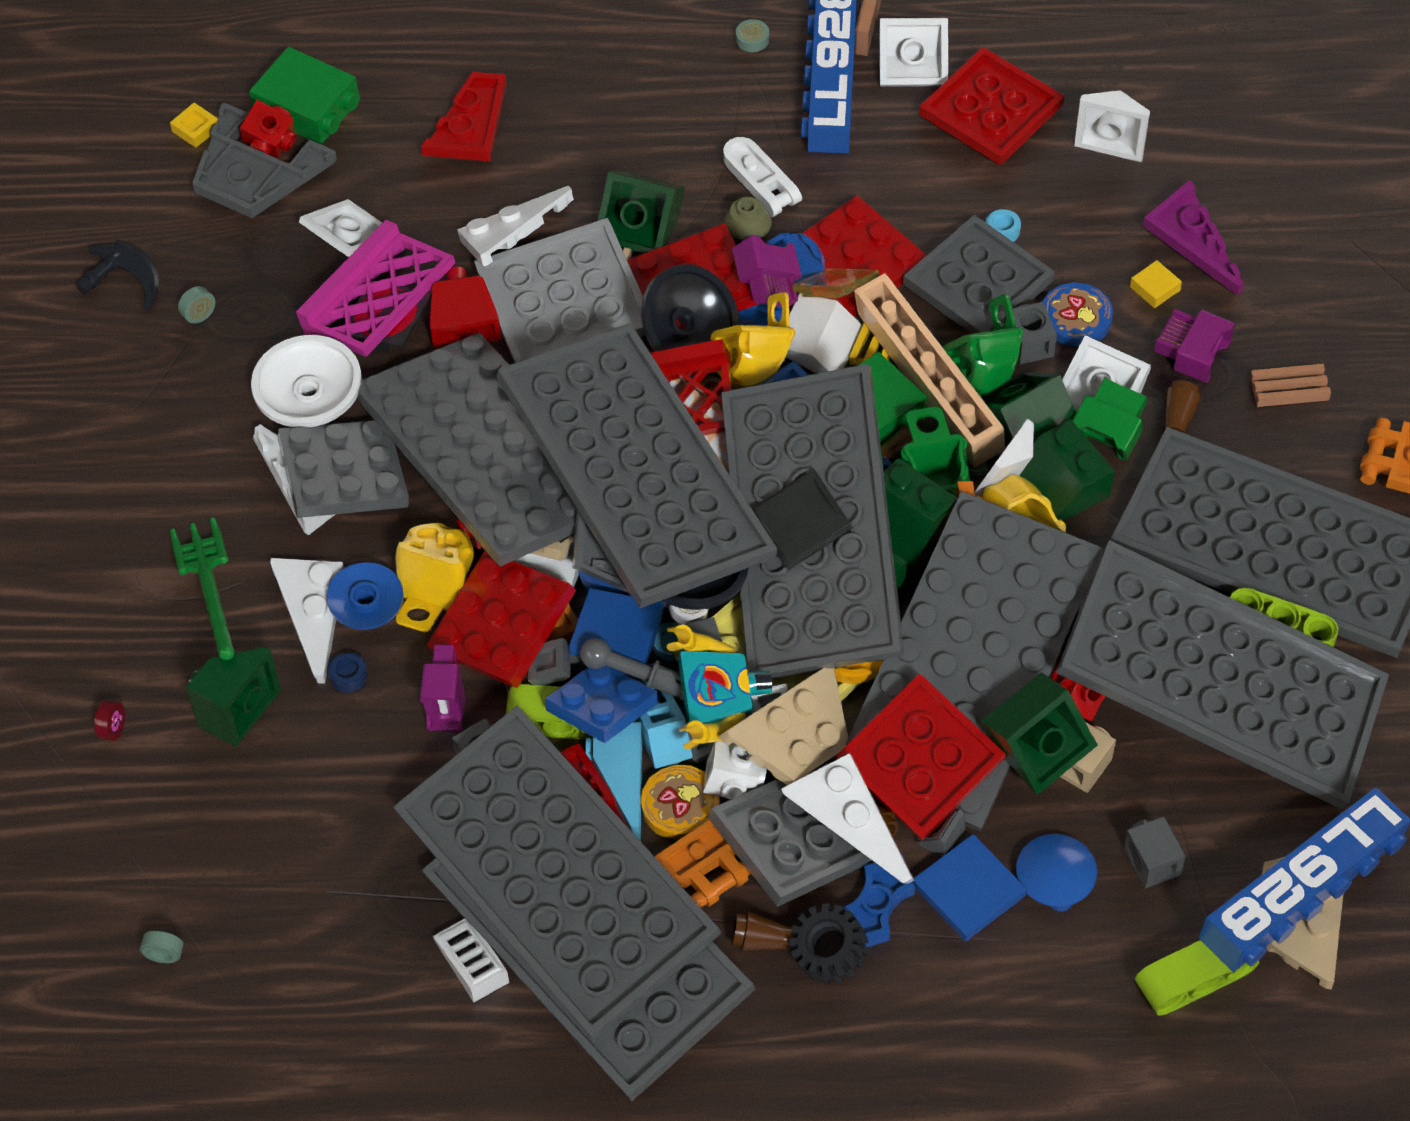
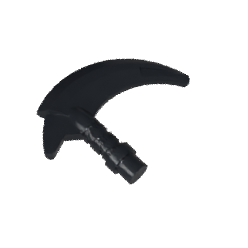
[76,240,159,310]

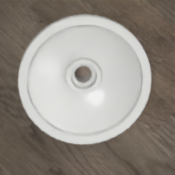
[251,335,362,427]

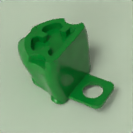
[942,294,1023,396]
[901,407,971,496]

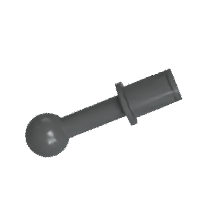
[580,638,683,700]

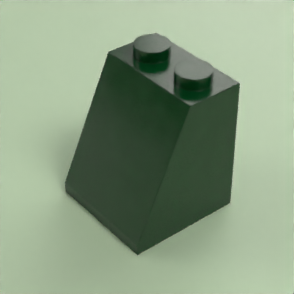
[884,458,958,599]

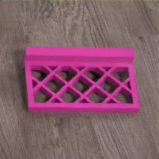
[296,220,455,357]

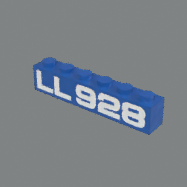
[801,0,857,153]
[1198,787,1410,973]

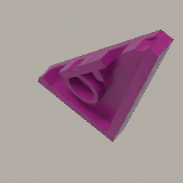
[1143,180,1244,295]

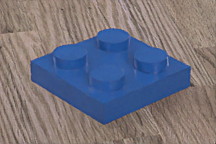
[545,666,657,743]

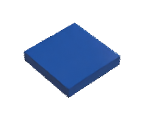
[569,588,664,664]
[913,834,1027,942]

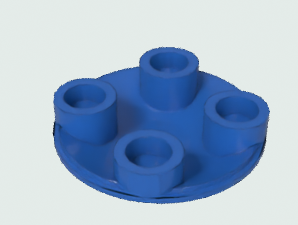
[1016,834,1097,912]

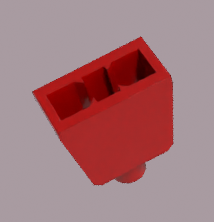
[430,267,501,350]

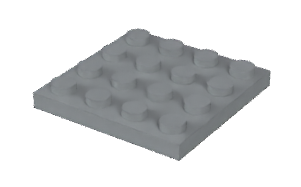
[474,218,645,363]

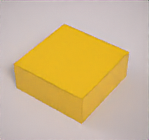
[170,103,218,148]
[1130,260,1182,309]

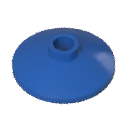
[327,562,404,630]

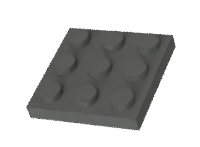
[903,215,1055,334]
[278,420,409,518]
[709,771,873,907]

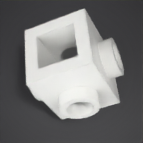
[703,741,767,800]

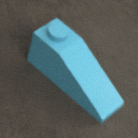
[622,663,693,769]
[586,722,642,841]

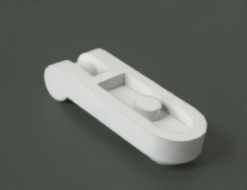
[723,137,802,218]

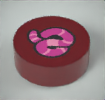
[94,700,125,741]

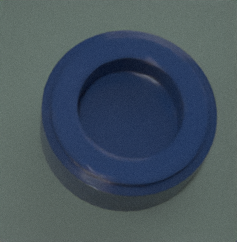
[328,653,368,693]

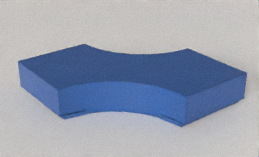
[843,854,915,947]

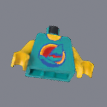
[667,625,772,750]

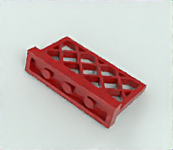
[650,339,732,435]

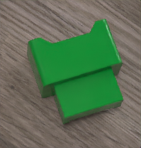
[1072,378,1147,461]

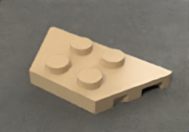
[719,668,848,785]
[1261,857,1343,990]

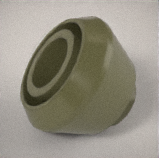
[724,197,772,242]

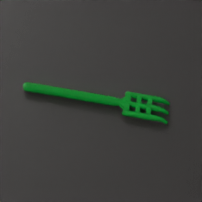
[170,518,234,661]

